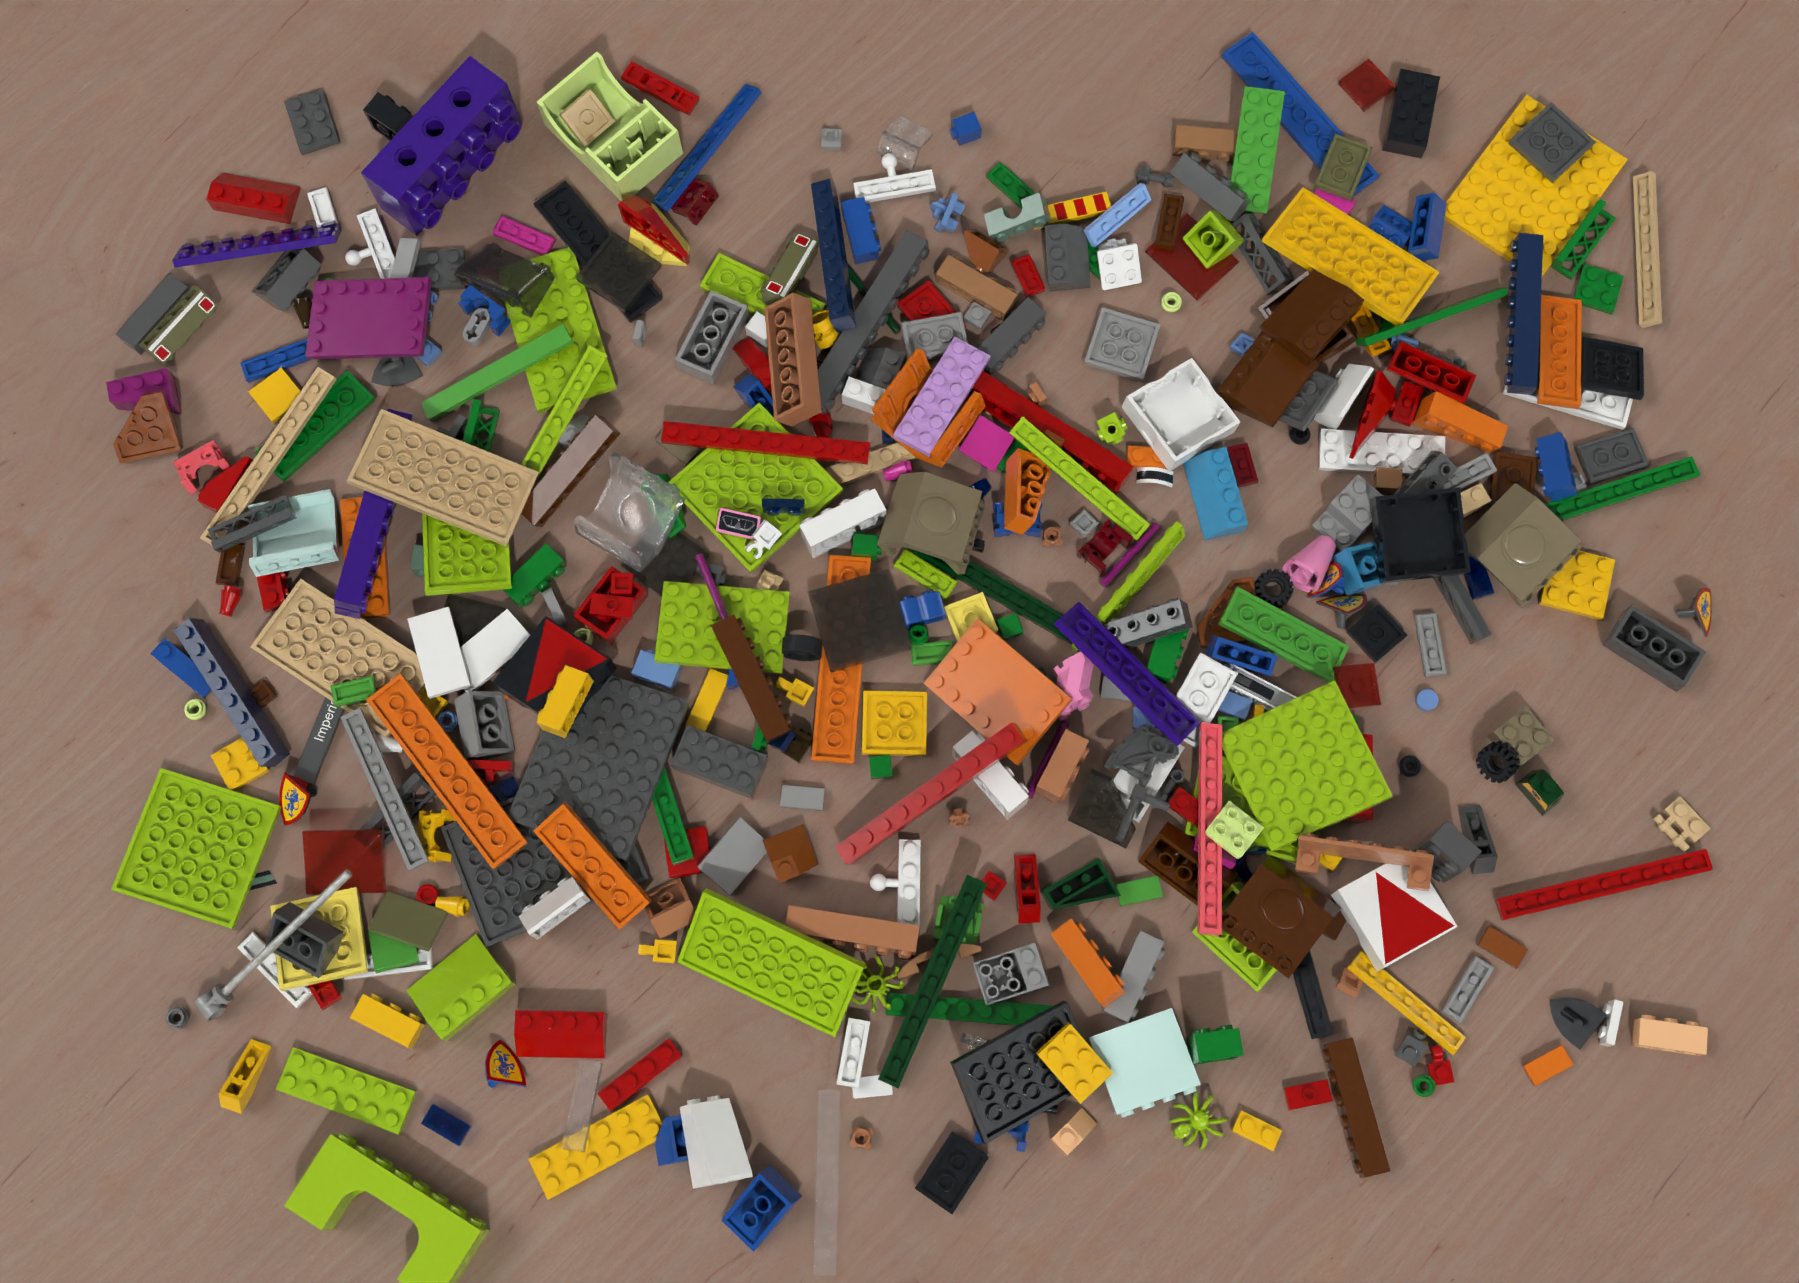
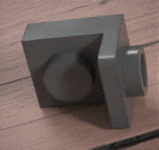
[696,563,727,586]

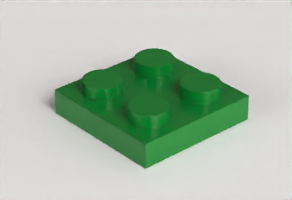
[1573,264,1624,315]

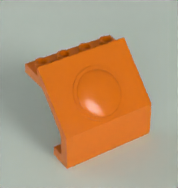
[871,348,986,468]

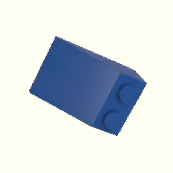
[721,1165,802,1252]

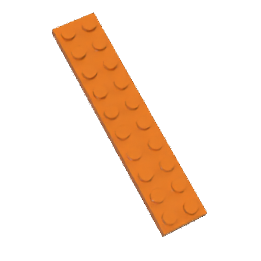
[811,555,871,765]
[366,673,529,870]

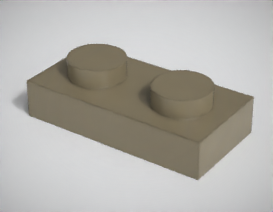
[655,432,700,466]

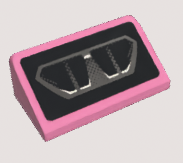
[716,508,762,540]

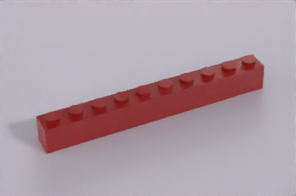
[968,371,1134,494]
[835,722,1028,865]

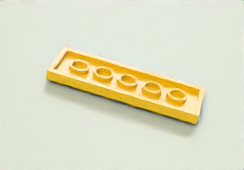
[528,1094,663,1200]

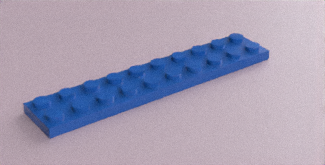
[1221,32,1380,197]

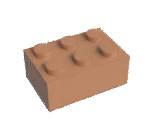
[1035,729,1090,805]

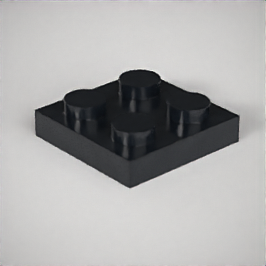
[1346,604,1407,664]

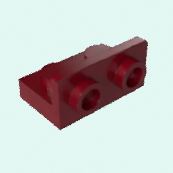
[671,178,719,226]

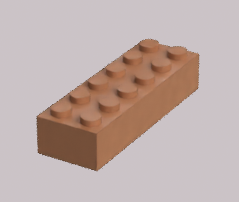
[764,293,822,426]
[785,905,920,960]

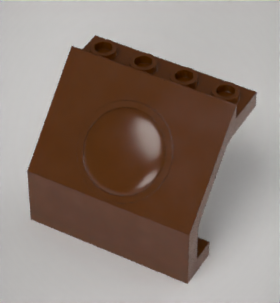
[1222,855,1341,979]

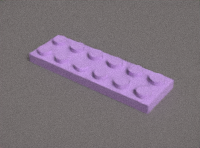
[893,337,991,457]

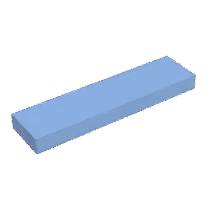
[1084,183,1151,247]

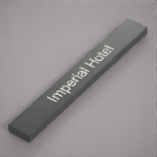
[293,626,378,785]

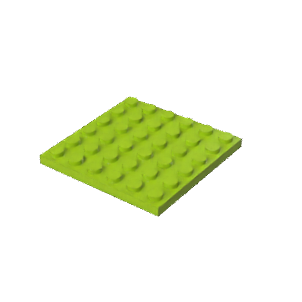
[667,403,843,573]
[1222,680,1393,852]
[111,768,281,930]

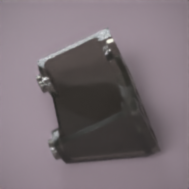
[454,243,555,318]

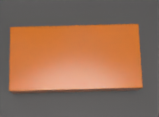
[1522,1045,1574,1086]

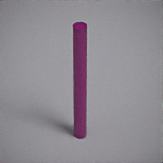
[1099,522,1160,587]
[695,554,729,620]
[1027,720,1070,799]

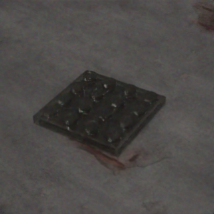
[807,569,912,672]

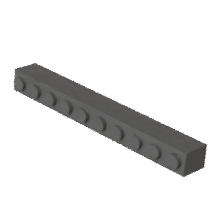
[818,230,930,415]

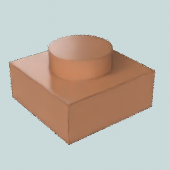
[1027,382,1047,408]
[1336,967,1363,998]

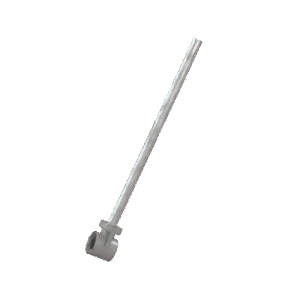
[194,869,353,1022]

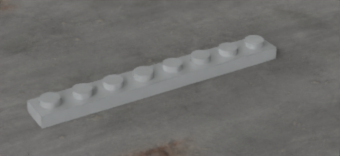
[340,708,430,872]

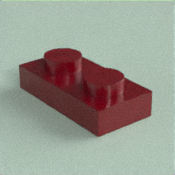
[1227,443,1258,488]

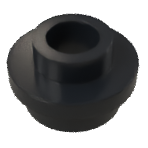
[1289,427,1311,445]
[1399,755,1421,777]

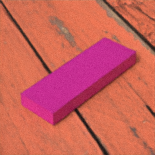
[492,215,556,256]

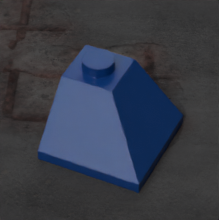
[655,1115,688,1166]

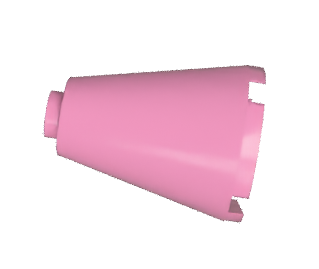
[1283,535,1336,592]

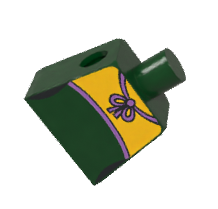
[1515,769,1564,816]

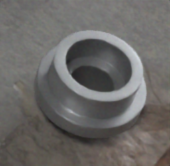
[166,1007,189,1029]

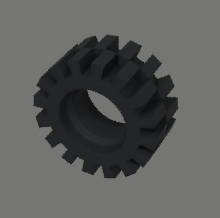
[1254,569,1294,608]
[1476,741,1520,783]

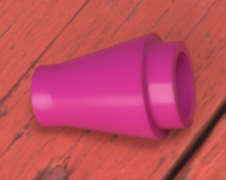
[883,459,914,481]

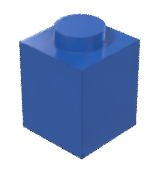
[950,112,982,146]

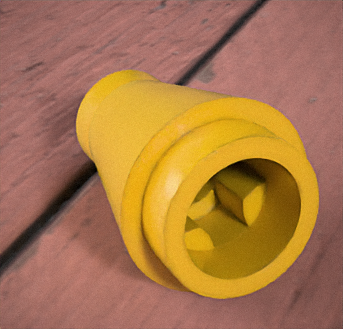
[435,896,470,917]

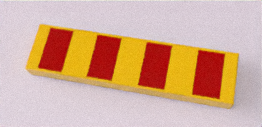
[1033,191,1111,230]

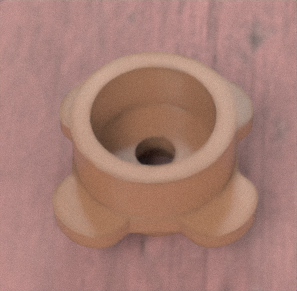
[1041,526,1063,548]
[948,809,970,827]
[850,1126,874,1150]

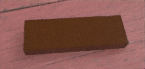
[1154,194,1184,251]

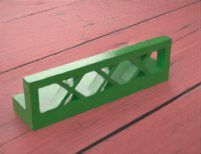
[1550,199,1616,280]
[463,399,500,452]

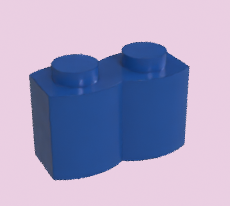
[898,590,946,630]

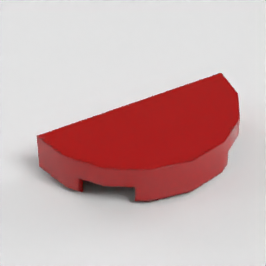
[809,412,833,438]

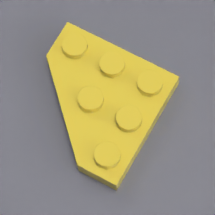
[627,204,690,266]

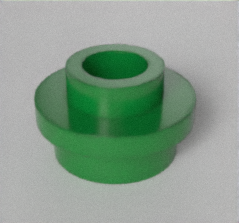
[908,625,929,645]
[1413,1074,1436,1097]

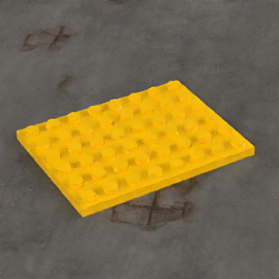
[1444,95,1628,277]

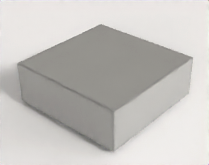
[632,320,647,347]
[1069,509,1099,539]

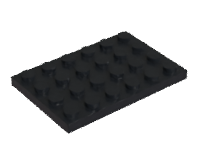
[950,1000,1079,1144]

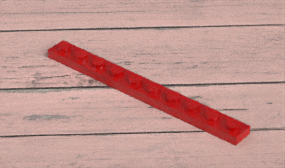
[661,421,870,465]
[1495,849,1713,921]

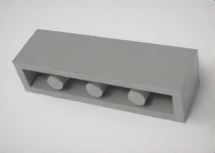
[1102,931,1165,1024]

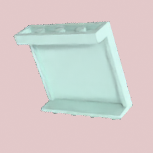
[248,489,340,577]
[1087,1008,1201,1118]

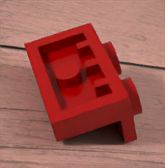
[257,571,291,612]

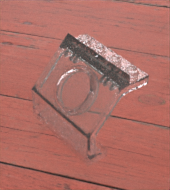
[574,452,686,572]

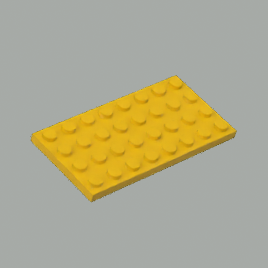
[1261,187,1440,325]

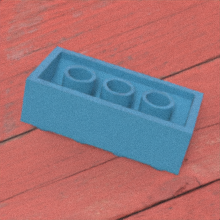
[1183,447,1248,541]

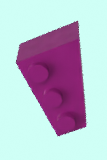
[106,368,181,414]

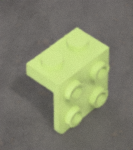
[1205,801,1264,859]

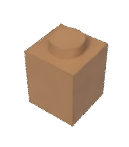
[1373,467,1406,495]

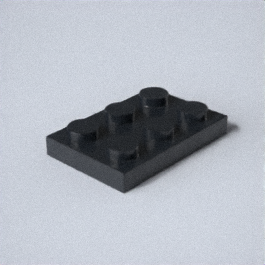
[915,1132,989,1214]

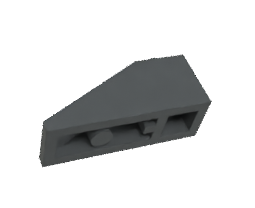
[1458,805,1498,874]

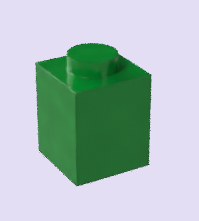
[851,533,882,562]

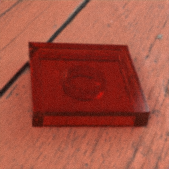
[1338,59,1395,112]
[1333,663,1381,709]

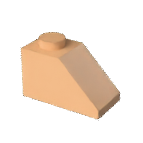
[1050,1108,1097,1156]

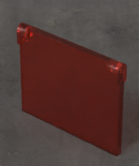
[1145,214,1239,301]
[302,829,386,895]

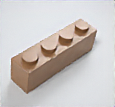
[1173,125,1238,162]
[935,255,1018,321]

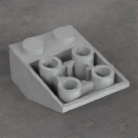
[973,943,1052,1006]

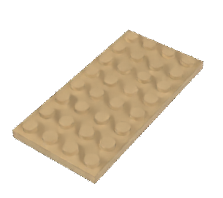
[347,409,539,547]
[250,578,425,738]

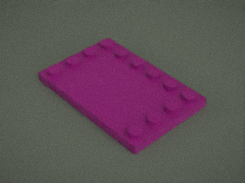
[305,277,432,360]

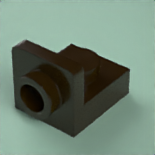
[781,727,813,763]

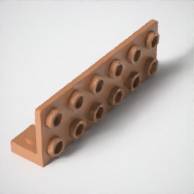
[1295,833,1434,892]

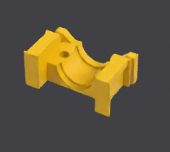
[416,809,456,863]

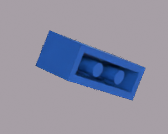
[1408,193,1447,261]
[841,197,881,264]
[1535,432,1578,501]
[1205,635,1277,676]

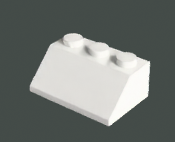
[1314,364,1374,429]
[518,877,591,940]

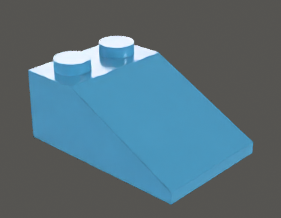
[1332,541,1387,596]

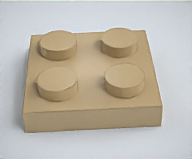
[559,89,615,147]

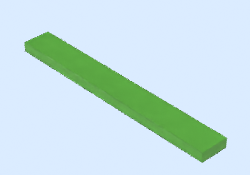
[421,324,574,422]

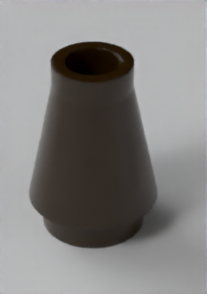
[293,297,312,329]

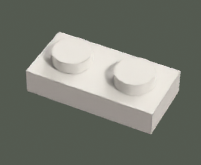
[1598,999,1623,1047]

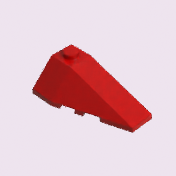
[618,195,690,265]
[1349,370,1397,459]

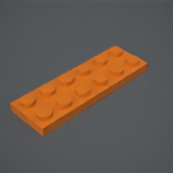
[1537,295,1582,409]
[340,497,391,619]
[533,802,652,930]

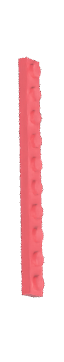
[1197,722,1222,936]

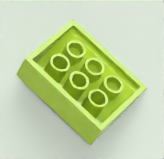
[1192,881,1278,992]
[406,934,516,1042]

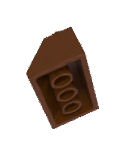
[1138,822,1239,906]

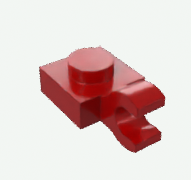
[1426,1045,1455,1086]

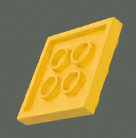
[1539,550,1615,620]
[862,691,927,756]

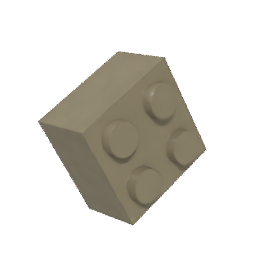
[1487,706,1554,766]

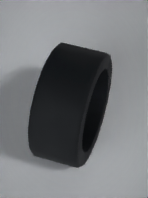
[782,634,823,661]

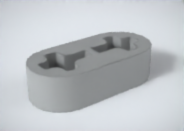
[463,308,492,346]
[542,588,568,626]

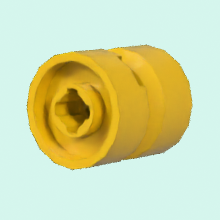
[812,310,841,349]

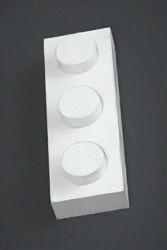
[837,1018,871,1089]

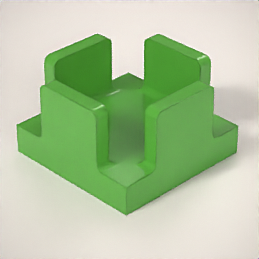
[933,895,984,945]

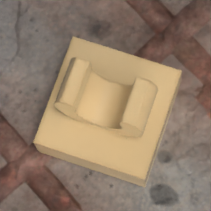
[755,570,784,591]

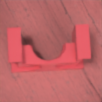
[173,440,230,494]

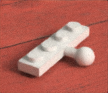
[853,153,936,203]
[345,209,395,279]
[870,839,921,926]

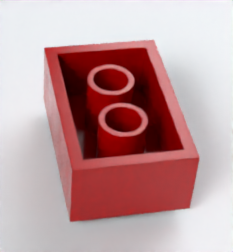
[573,565,648,645]

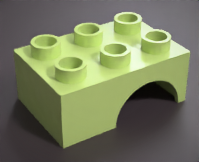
[537,52,683,201]

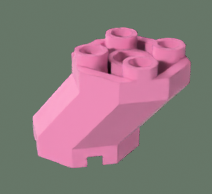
[1053,652,1094,721]

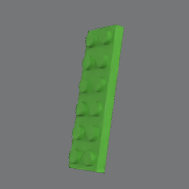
[1230,86,1285,214]
[1218,586,1349,683]

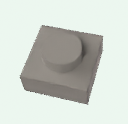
[963,302,991,331]

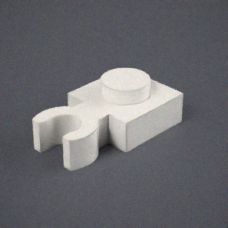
[745,519,782,559]

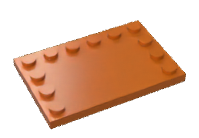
[924,618,1073,765]

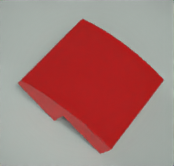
[664,826,710,878]

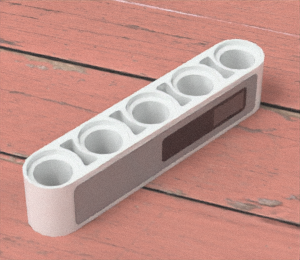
[1224,662,1297,711]

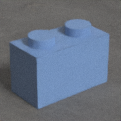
[632,649,682,692]

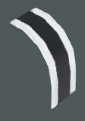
[1136,467,1174,487]

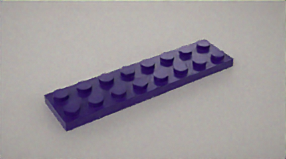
[172,222,341,268]
[1054,602,1201,746]

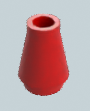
[219,585,242,617]

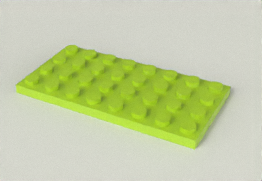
[497,247,617,414]
[677,888,866,1037]

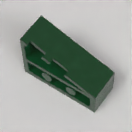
[1039,858,1121,910]

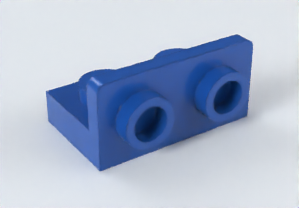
[1368,205,1412,249]

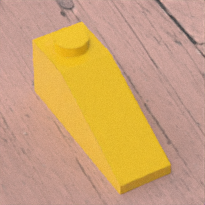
[218,1039,272,1114]

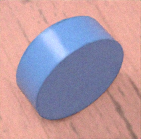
[1416,689,1439,712]

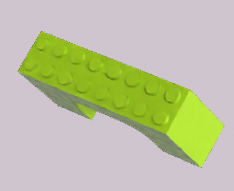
[284,1133,490,1283]

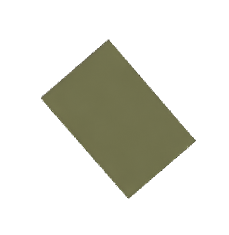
[1313,133,1373,201]
[368,891,448,952]

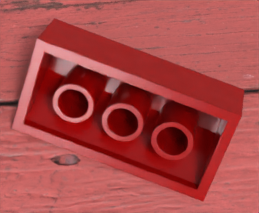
[206,173,301,224]
[1386,341,1477,404]
[514,1010,608,1059]

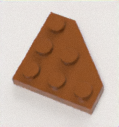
[113,390,182,463]
[1197,577,1257,648]

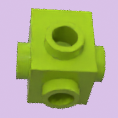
[1096,412,1128,445]

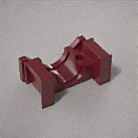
[1077,519,1133,577]

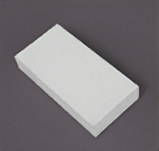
[307,187,338,227]

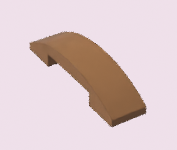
[897,944,982,981]

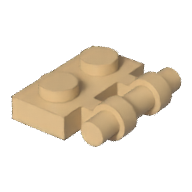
[1653,796,1711,852]

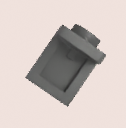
[437,414,468,441]
[1395,1026,1429,1067]

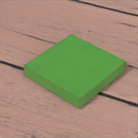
[368,932,420,974]

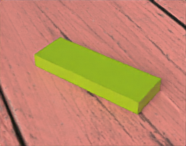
[894,549,958,600]

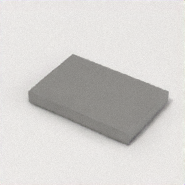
[901,312,968,360]
[697,817,767,895]

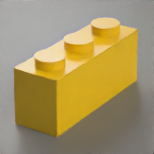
[537,665,594,738]
[350,993,425,1049]

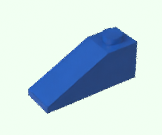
[150,638,212,698]

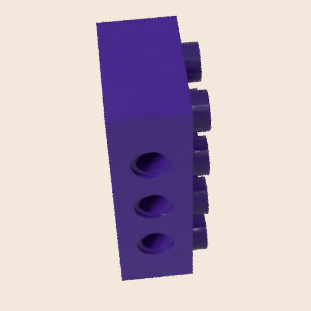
[361,56,521,236]

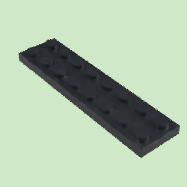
[533,181,662,323]

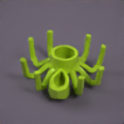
[851,956,904,1014]
[1169,1091,1228,1150]

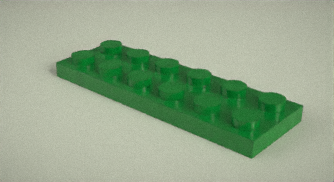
[254,370,376,482]

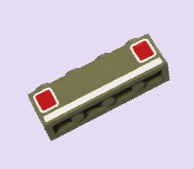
[760,231,819,305]
[139,285,218,365]

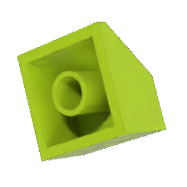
[1182,210,1245,268]

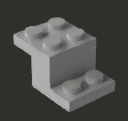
[1311,474,1383,552]

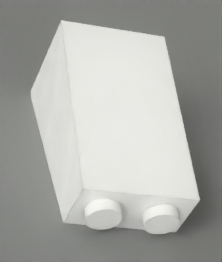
[1102,727,1185,823]
[680,1095,753,1189]

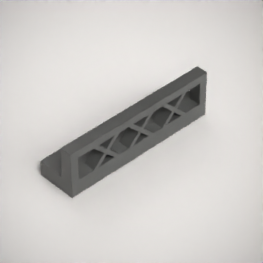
[1232,213,1294,294]
[208,495,297,553]
[1433,575,1492,645]
[354,772,436,856]

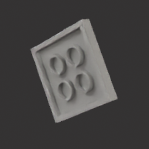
[1084,307,1160,382]

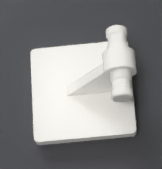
[1097,238,1142,290]

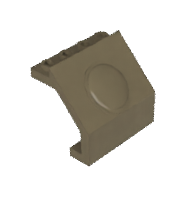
[877,472,985,575]
[1464,483,1582,608]

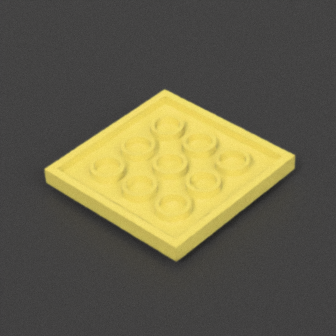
[270,887,369,991]

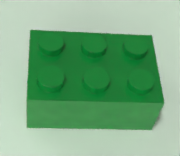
[1186,1025,1244,1065]

